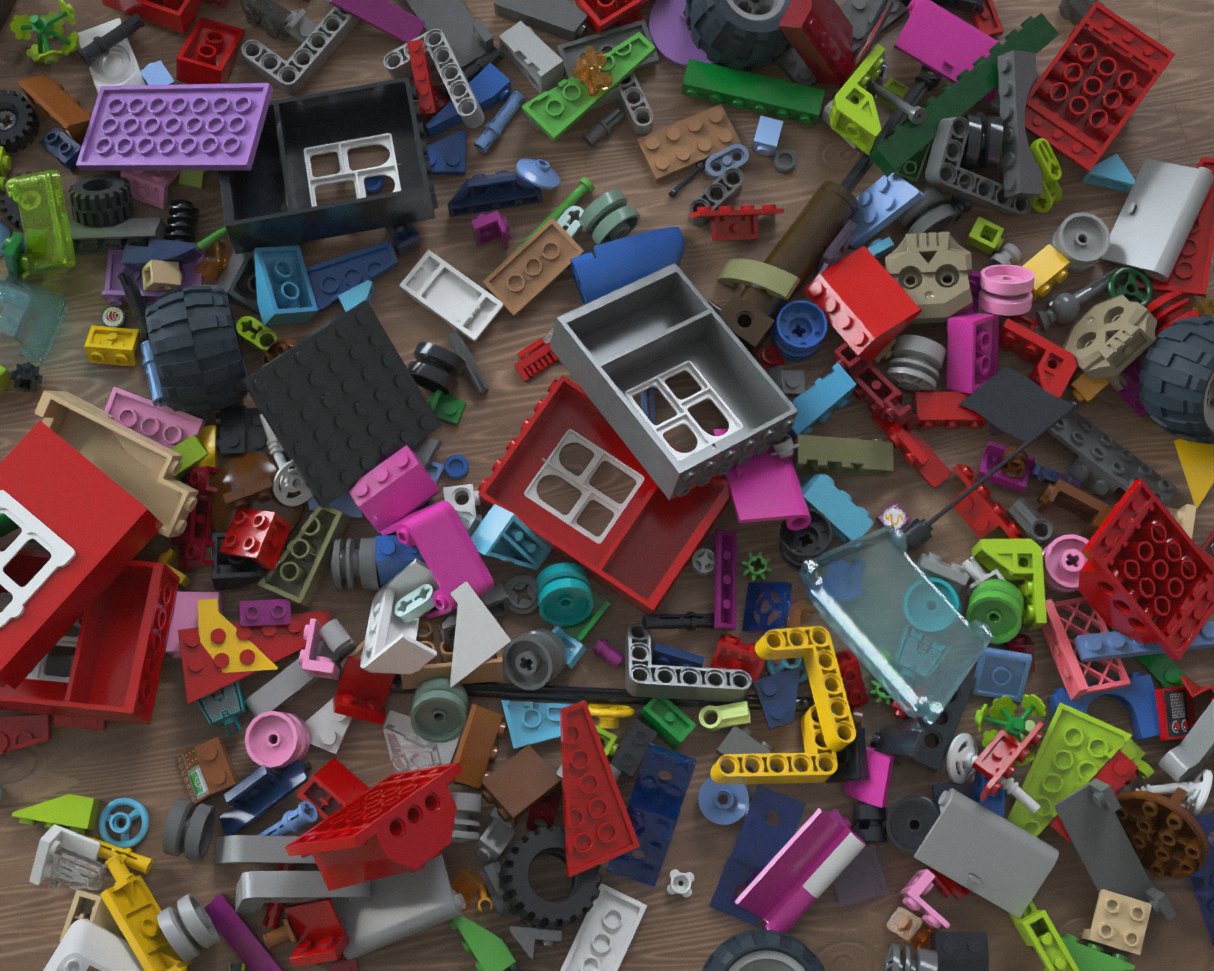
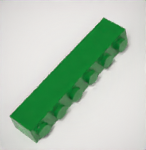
[681,59,825,125]

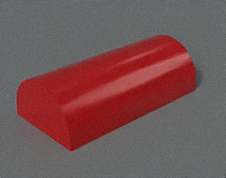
[575,0,652,33]

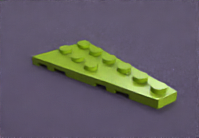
[1007,702,1133,837]

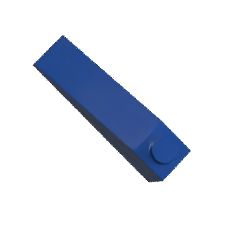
[425,63,511,138]

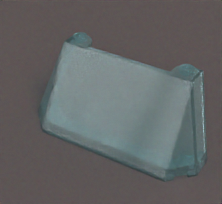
[799,524,994,725]

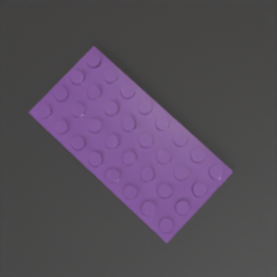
[76,83,273,171]

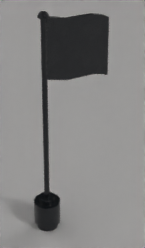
[896,367,1079,553]

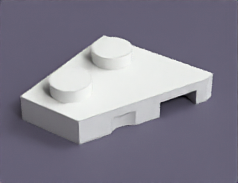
[305,698,353,755]

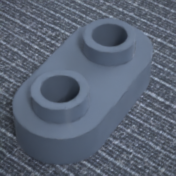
[705,144,749,180]

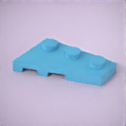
[501,700,573,750]

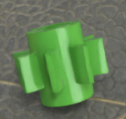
[741,552,772,583]
[868,674,900,706]

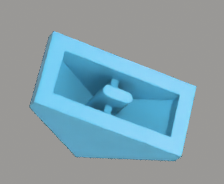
[1082,154,1135,194]
[338,280,375,312]

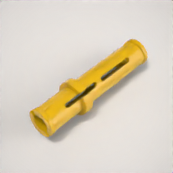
[80,833,154,875]

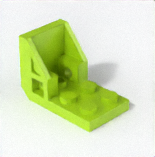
[829,44,886,155]
[971,539,1047,631]

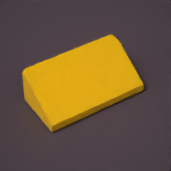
[193,425,219,476]

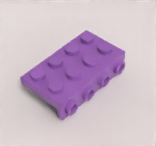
[101,249,206,306]

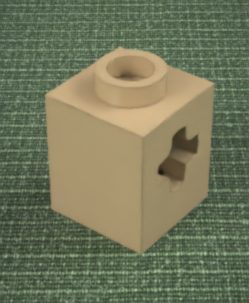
[142,260,182,292]

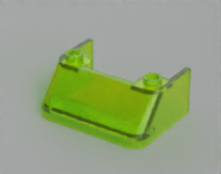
[5,169,75,279]

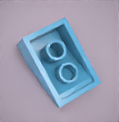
[254,246,318,326]

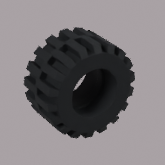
[68,175,134,226]

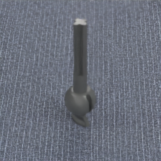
[1036,265,1128,333]

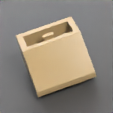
[59,890,123,942]

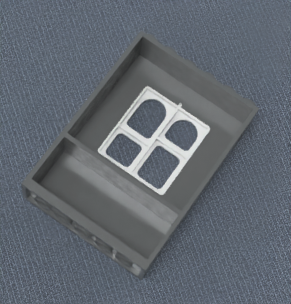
[550,263,798,500]

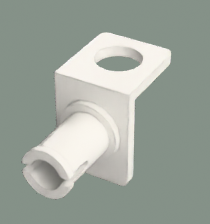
[961,556,1006,596]

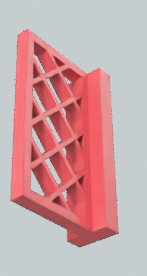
[1041,597,1131,701]

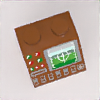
[175,737,240,805]

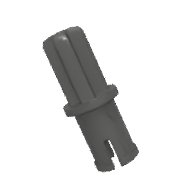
[582,108,624,147]

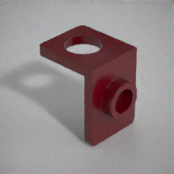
[526,792,562,831]

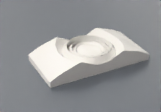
[78,18,146,94]
[399,249,504,342]

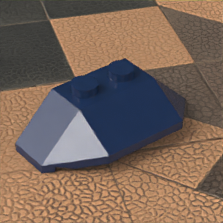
[447,170,542,217]

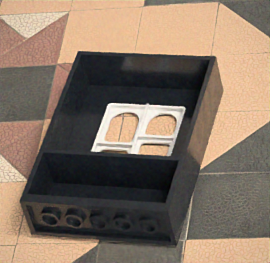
[219,77,438,255]

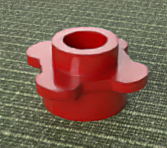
[756,345,784,370]

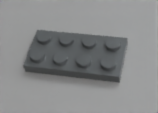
[557,19,659,79]

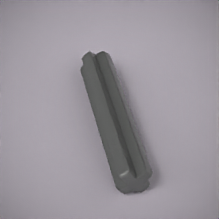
[448,330,489,396]

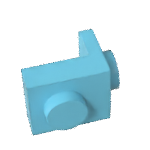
[867,237,894,260]
[552,626,587,669]

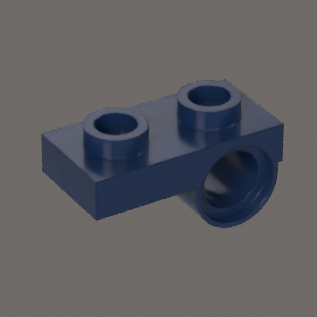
[39,127,81,173]

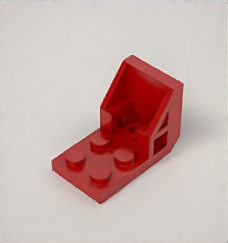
[999,319,1077,398]

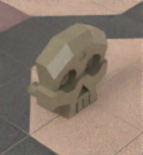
[885,232,973,324]
[1062,294,1157,391]

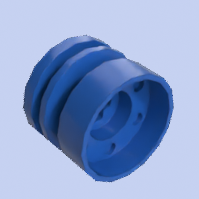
[772,300,827,362]

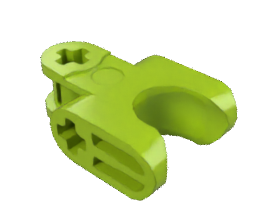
[1000,138,1062,213]

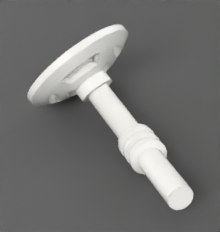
[260,414,312,506]
[947,733,1040,813]
[1135,769,1213,817]

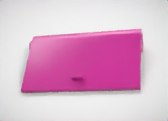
[894,0,1003,104]
[713,428,811,530]

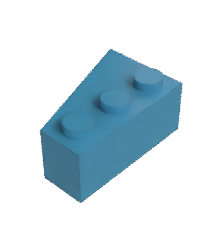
[788,362,857,441]

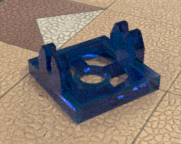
[742,582,792,635]

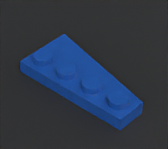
[306,240,399,315]

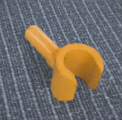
[477,875,493,912]

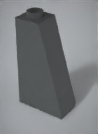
[494,0,589,41]

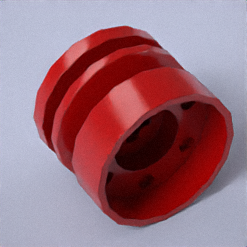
[1146,288,1200,337]

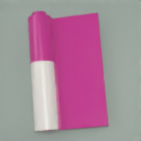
[735,808,866,934]

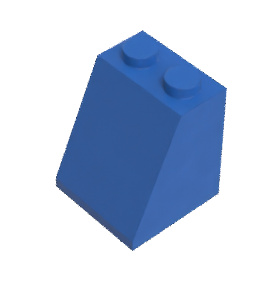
[375,535,426,587]

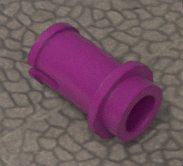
[592,639,625,669]

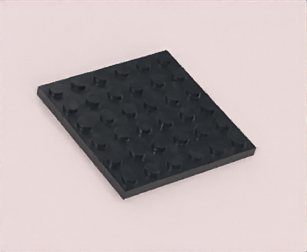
[241,300,441,508]

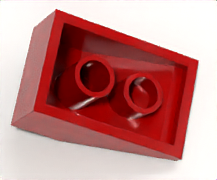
[176,17,245,84]

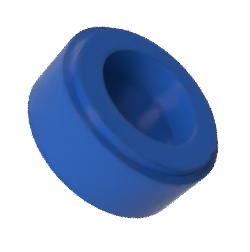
[364,175,384,195]
[444,455,469,480]

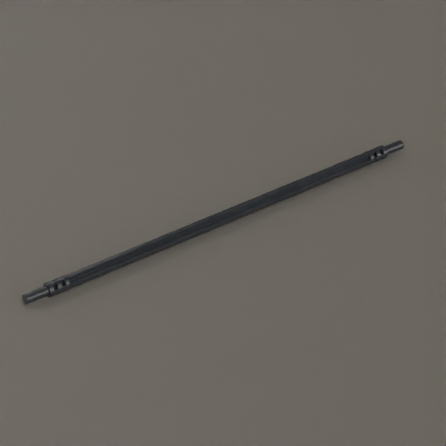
[390,678,815,712]

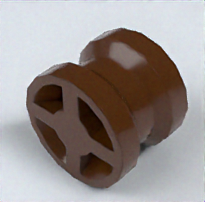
[1000,447,1028,478]

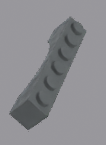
[998,50,1043,200]

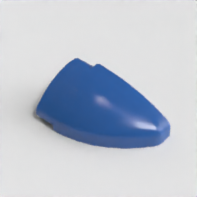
[570,226,685,305]

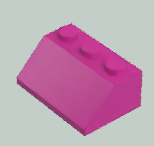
[945,313,1000,393]
[348,445,441,535]

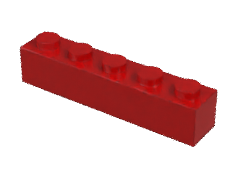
[407,39,438,117]

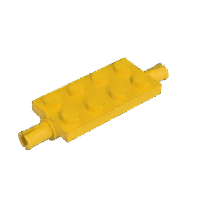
[100,854,192,971]

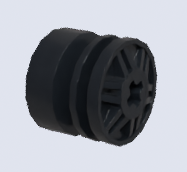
[779,509,832,572]

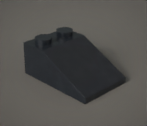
[930,931,989,971]

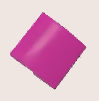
[842,746,895,808]

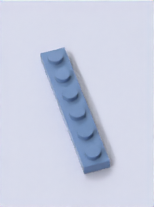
[1074,620,1214,663]

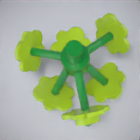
[10,0,79,64]
[974,694,1046,766]

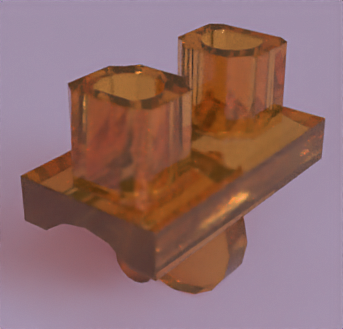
[571,46,613,96]

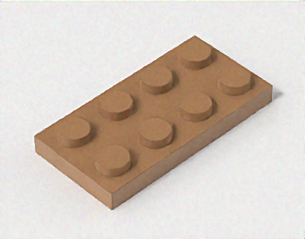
[637,104,741,182]
[482,217,585,317]

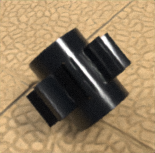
[10,362,43,393]

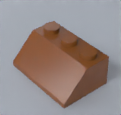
[17,74,92,146]
[453,704,507,791]

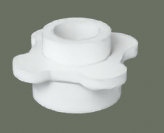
[667,869,695,898]

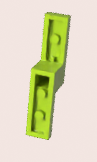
[1008,900,1079,971]

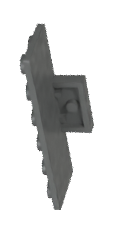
[1047,409,1177,507]

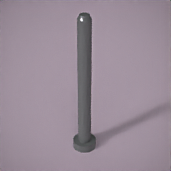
[866,80,926,124]

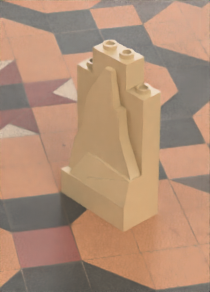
[34,391,199,538]

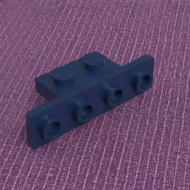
[220,760,309,836]

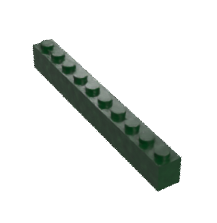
[869,13,1059,177]

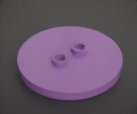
[649,0,719,69]

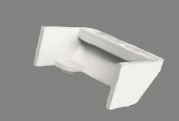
[360,558,439,674]
[43,919,144,971]

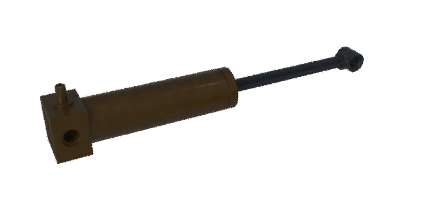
[708,65,942,357]

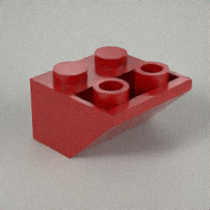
[296,758,370,820]

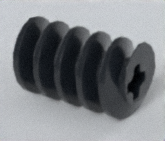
[164,199,200,242]

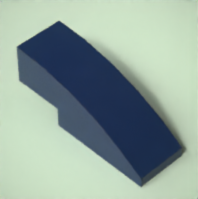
[121,238,203,271]

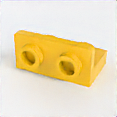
[84,325,140,367]

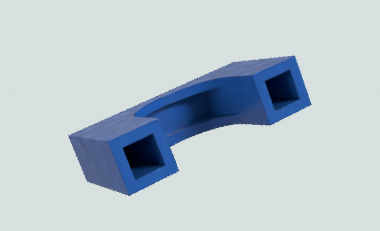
[1047,671,1160,741]

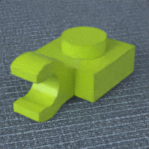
[1119,738,1155,780]

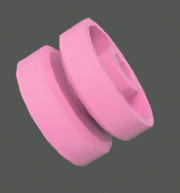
[978,264,1035,316]
[1042,535,1089,594]
[245,711,311,768]

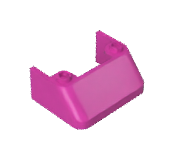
[381,501,494,619]

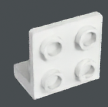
[29,824,101,887]

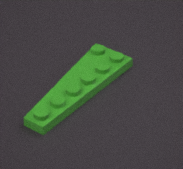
[522,32,656,142]

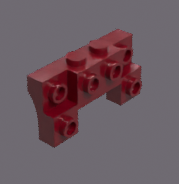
[834,342,919,431]
[171,466,219,573]

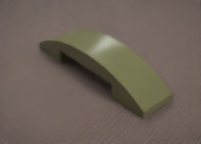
[717,259,800,300]

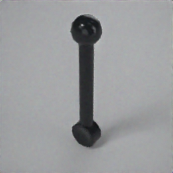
[668,162,705,198]

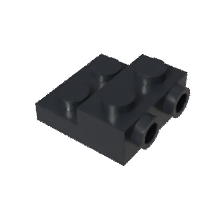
[215,405,270,458]

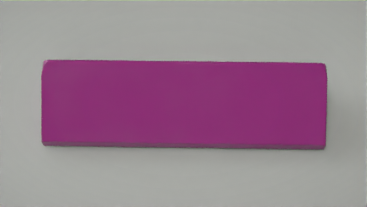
[329,0,425,44]
[714,529,737,632]
[204,893,285,971]

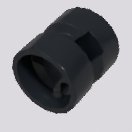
[853,805,887,842]

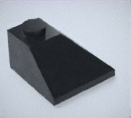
[211,532,263,590]

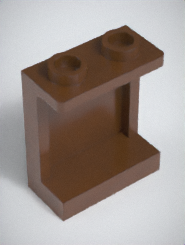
[1037,479,1113,539]
[481,744,562,827]

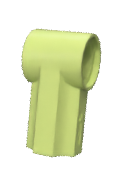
[699,701,751,732]

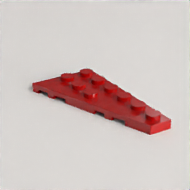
[1135,157,1214,297]
[178,609,331,706]
[560,700,640,877]

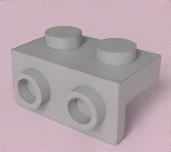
[913,552,970,594]

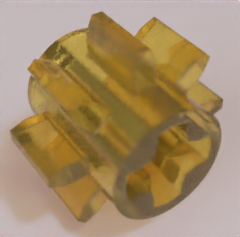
[1192,296,1214,316]

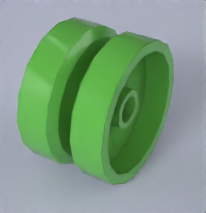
[966,579,1024,644]

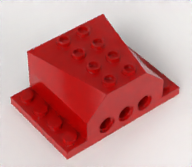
[1025,1,1176,173]
[1078,479,1214,660]
[285,762,463,891]

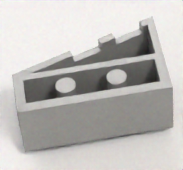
[499,21,565,94]

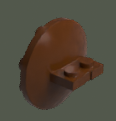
[206,452,305,536]
[1115,787,1209,878]

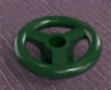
[1107,266,1154,308]

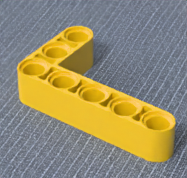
[755,626,856,751]
[710,705,838,785]

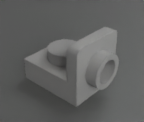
[283,9,317,45]
[473,817,516,863]

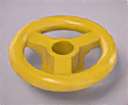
[588,704,635,729]

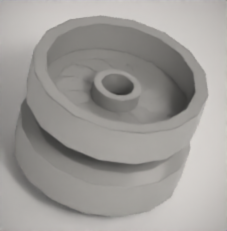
[1049,212,1110,273]
[157,893,220,963]

